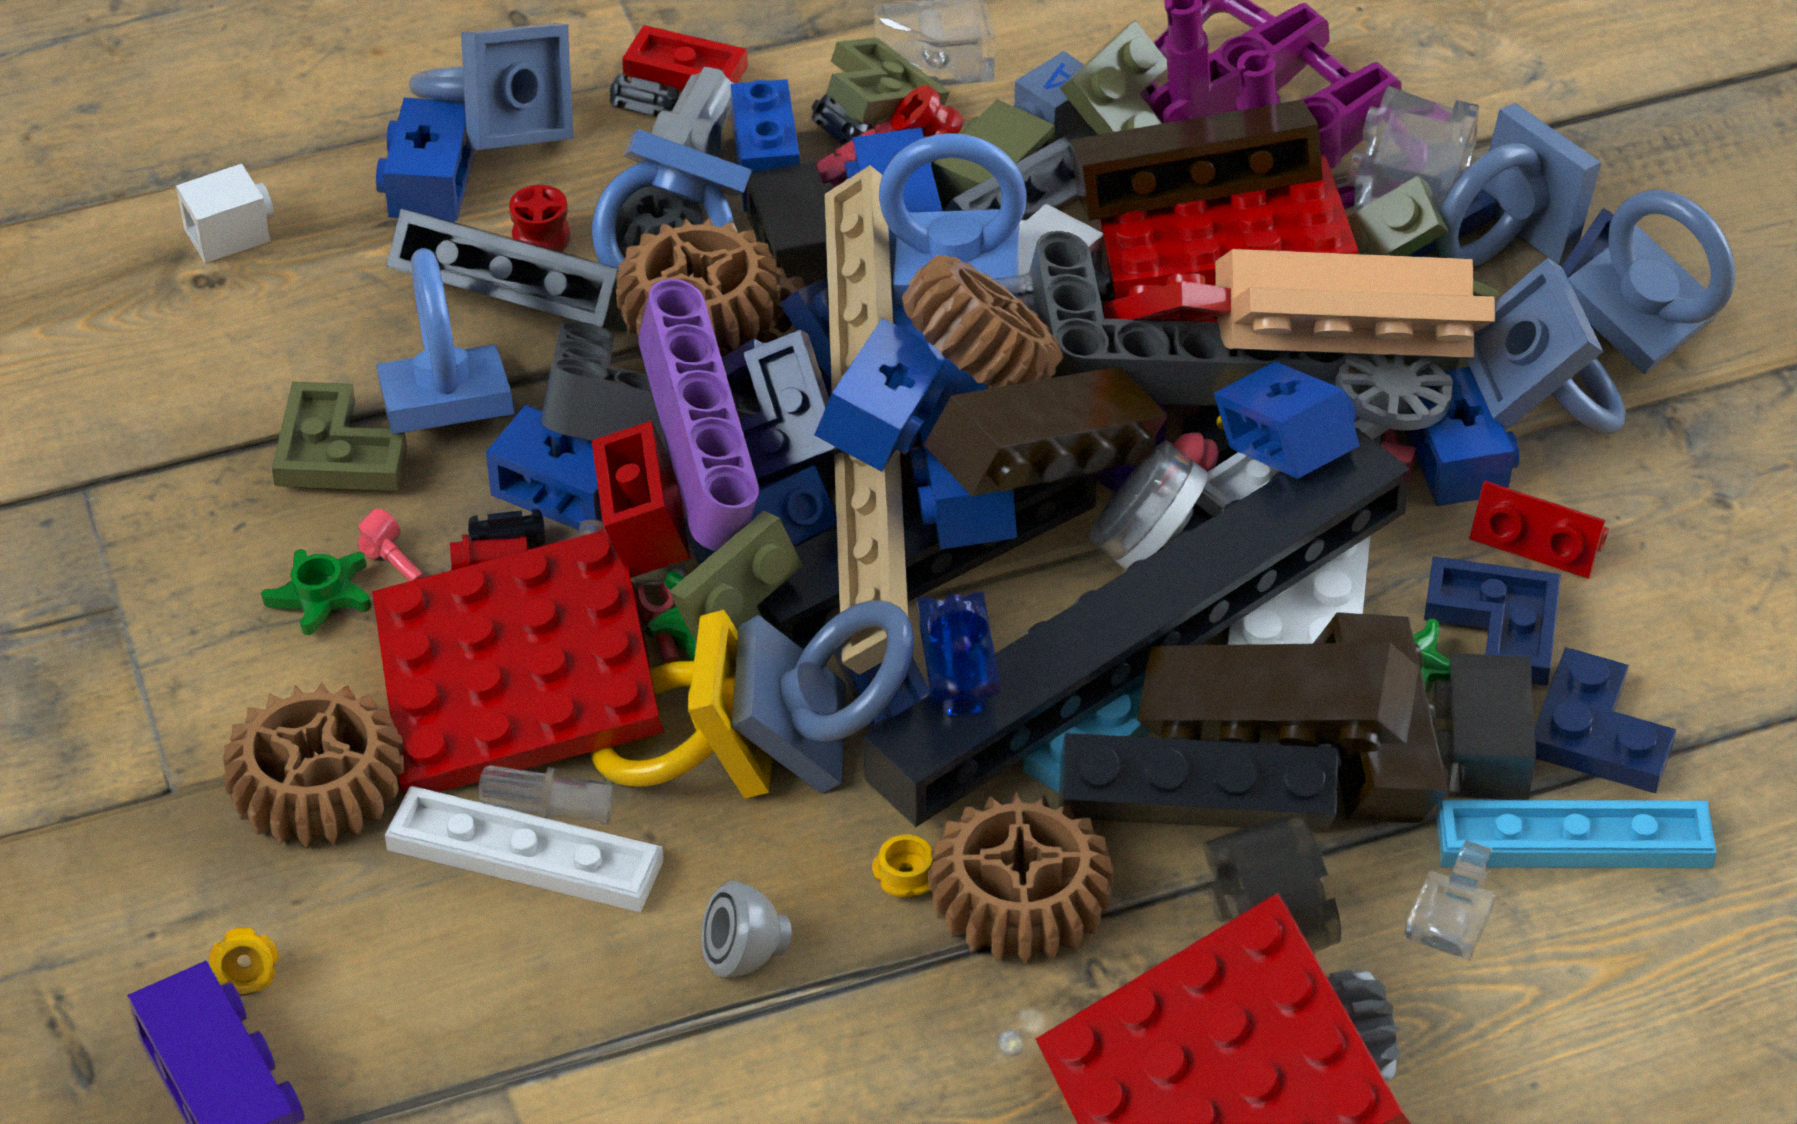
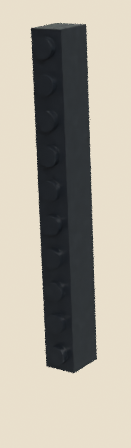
[864,427,1410,827]

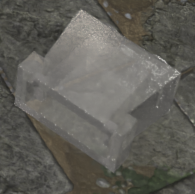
[1347,85,1479,211]

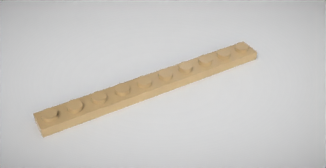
[825,165,908,675]

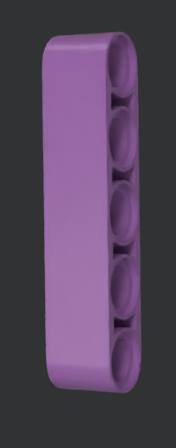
[638,279,759,551]

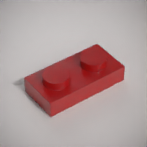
[622,25,748,90]
[1104,274,1231,322]

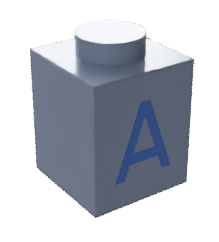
[1014,51,1087,141]

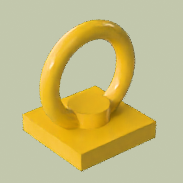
[590,609,773,799]

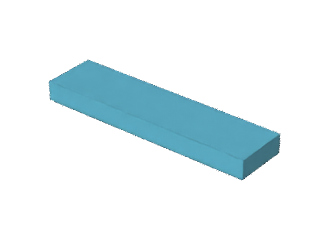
[1436,800,1717,868]

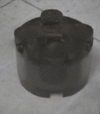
[1204,814,1341,953]

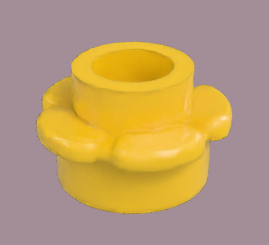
[872,834,933,898]
[209,927,279,995]

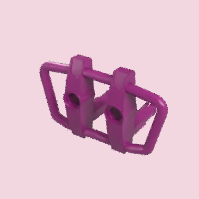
[1140,0,1429,210]

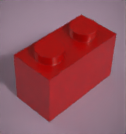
[592,421,690,577]

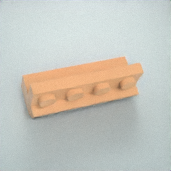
[1216,249,1495,358]

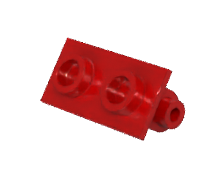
[1469,481,1609,579]

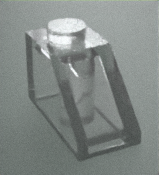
[873,0,995,86]

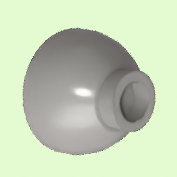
[701,880,791,978]

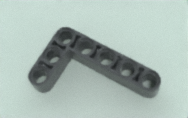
[1025,231,1346,406]
[541,321,835,489]

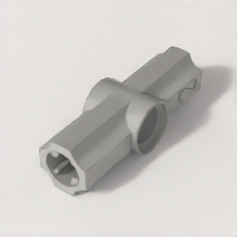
[645,67,735,188]

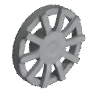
[1335,354,1453,430]

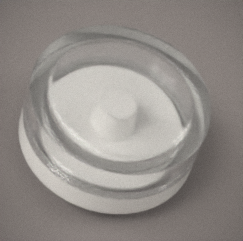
[1089,441,1208,570]

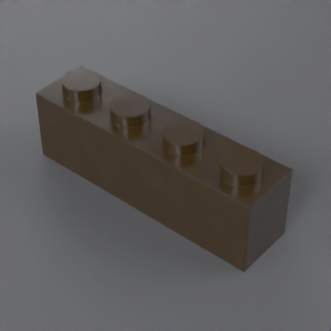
[1070,99,1323,221]
[924,366,1168,496]
[1137,642,1419,752]

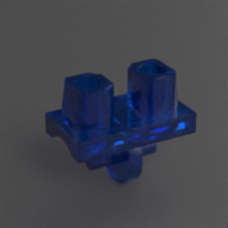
[917,592,1000,715]

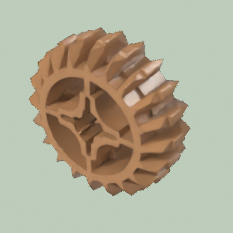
[616,217,780,352]
[901,255,1063,389]
[223,682,405,848]
[928,792,1114,965]

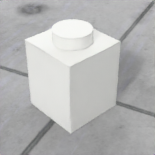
[176,164,274,264]

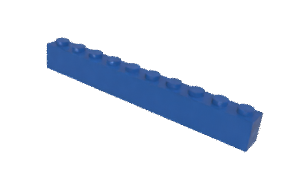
[845,127,1017,550]

